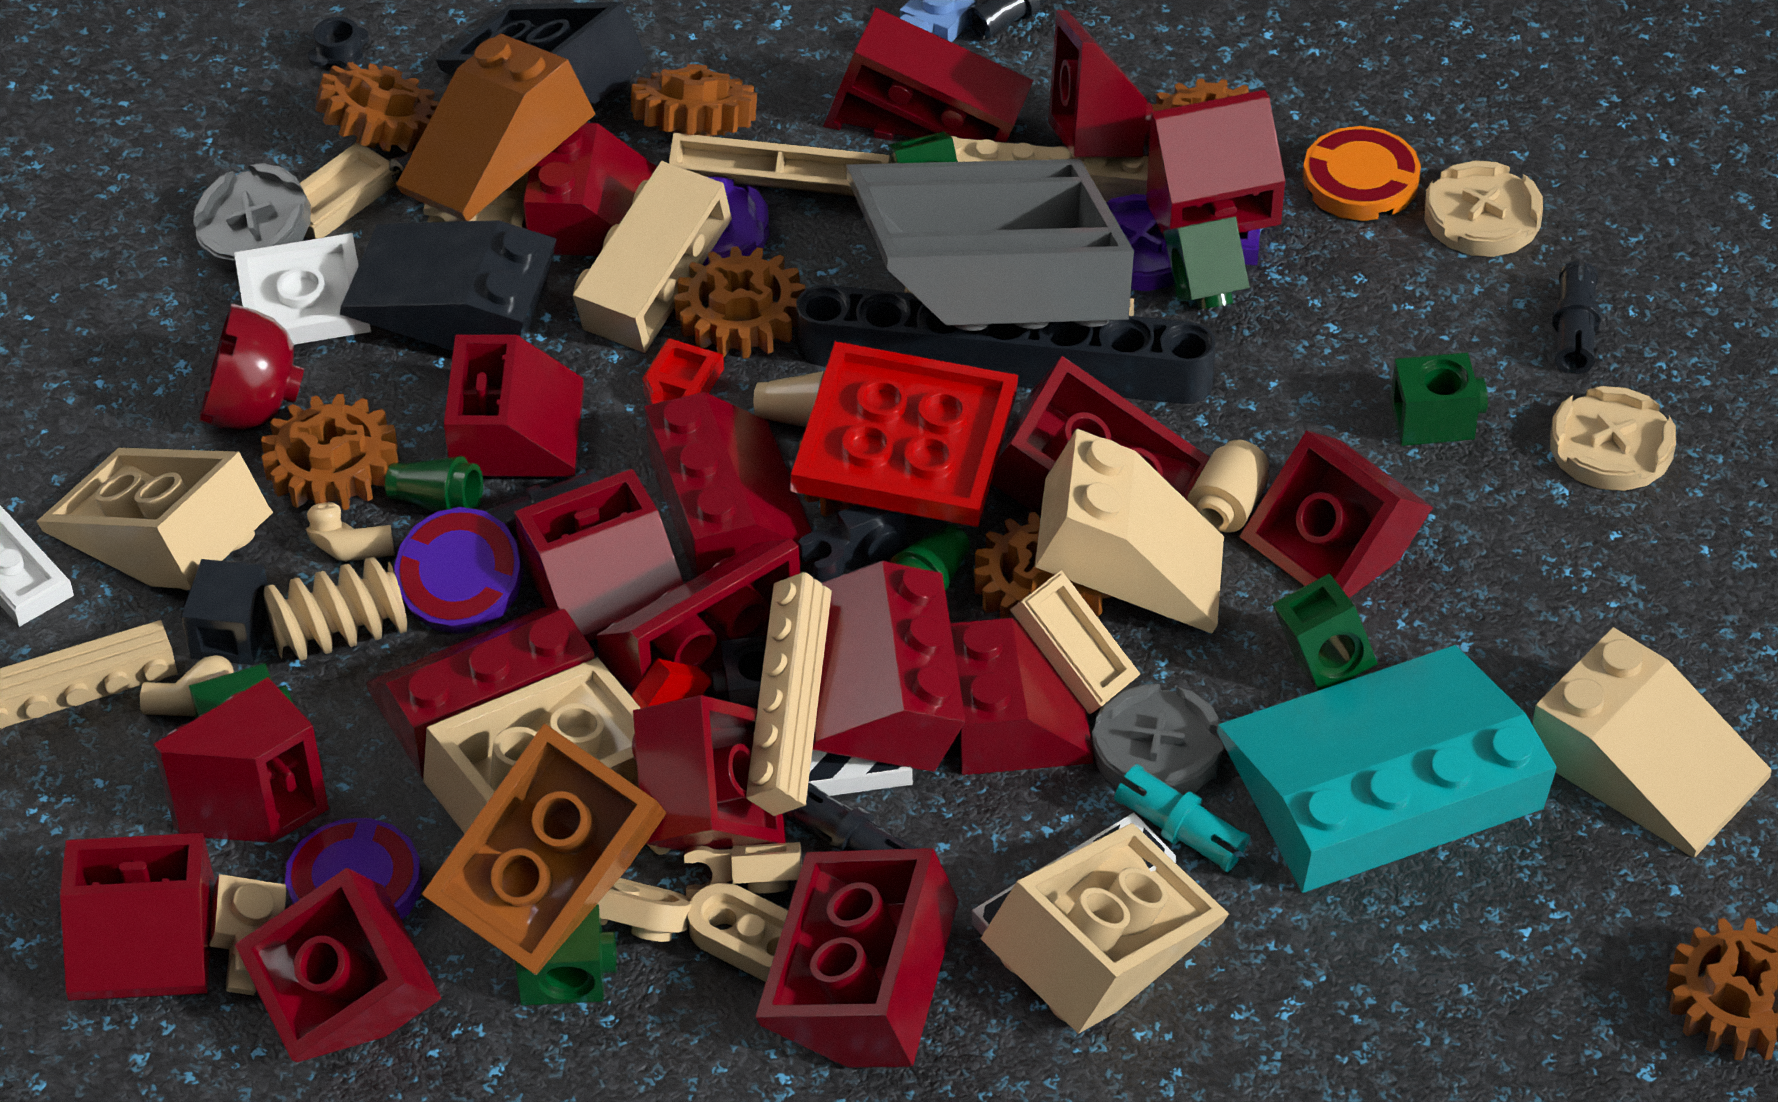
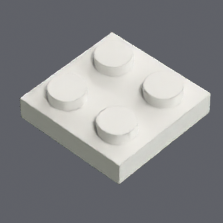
[234,233,371,345]

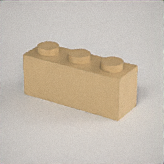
[573,161,732,353]

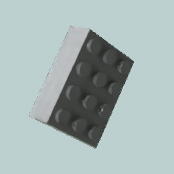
[846,159,1134,331]

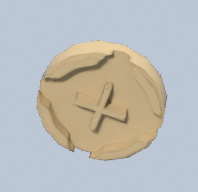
[1424,161,1543,257]
[1550,386,1676,491]

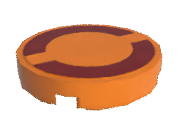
[1302,126,1421,221]

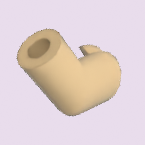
[306,502,394,562]
[140,655,234,717]

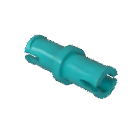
[1114,764,1250,872]

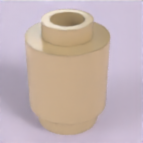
[1187,440,1269,532]

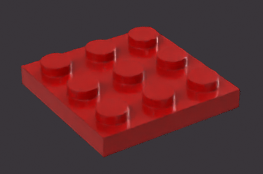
[790,341,1018,527]

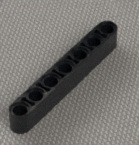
[796,285,1216,404]

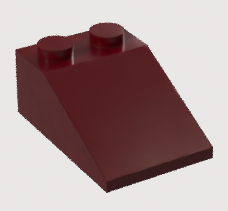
[991,356,1210,515]

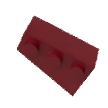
[823,7,1034,143]

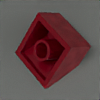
[1048,10,1153,157]
[524,123,657,256]
[1239,430,1433,598]
[950,618,1094,775]
[632,695,785,851]
[234,868,442,1062]

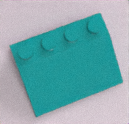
[1217,645,1557,893]

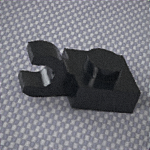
[798,504,907,583]

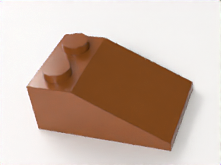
[397,33,596,221]
[422,723,667,975]

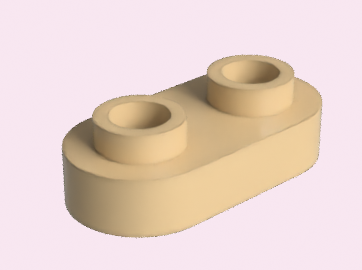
[598,878,692,942]
[687,883,788,982]

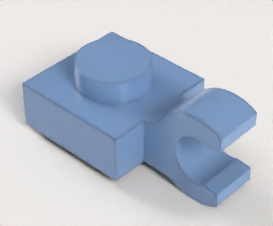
[900,0,977,42]

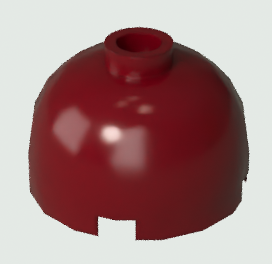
[199,304,304,431]

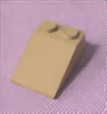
[1035,429,1224,633]
[37,448,272,590]
[1533,627,1771,858]
[423,657,640,834]
[980,823,1229,1034]

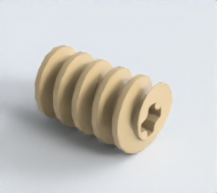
[264,557,407,661]

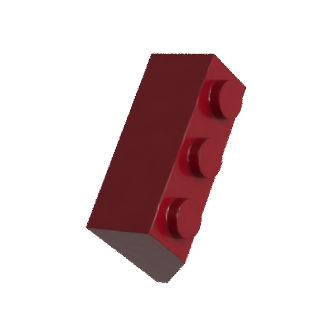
[644,392,820,578]
[596,538,800,696]
[812,561,966,772]
[366,608,595,778]
[755,848,959,1068]

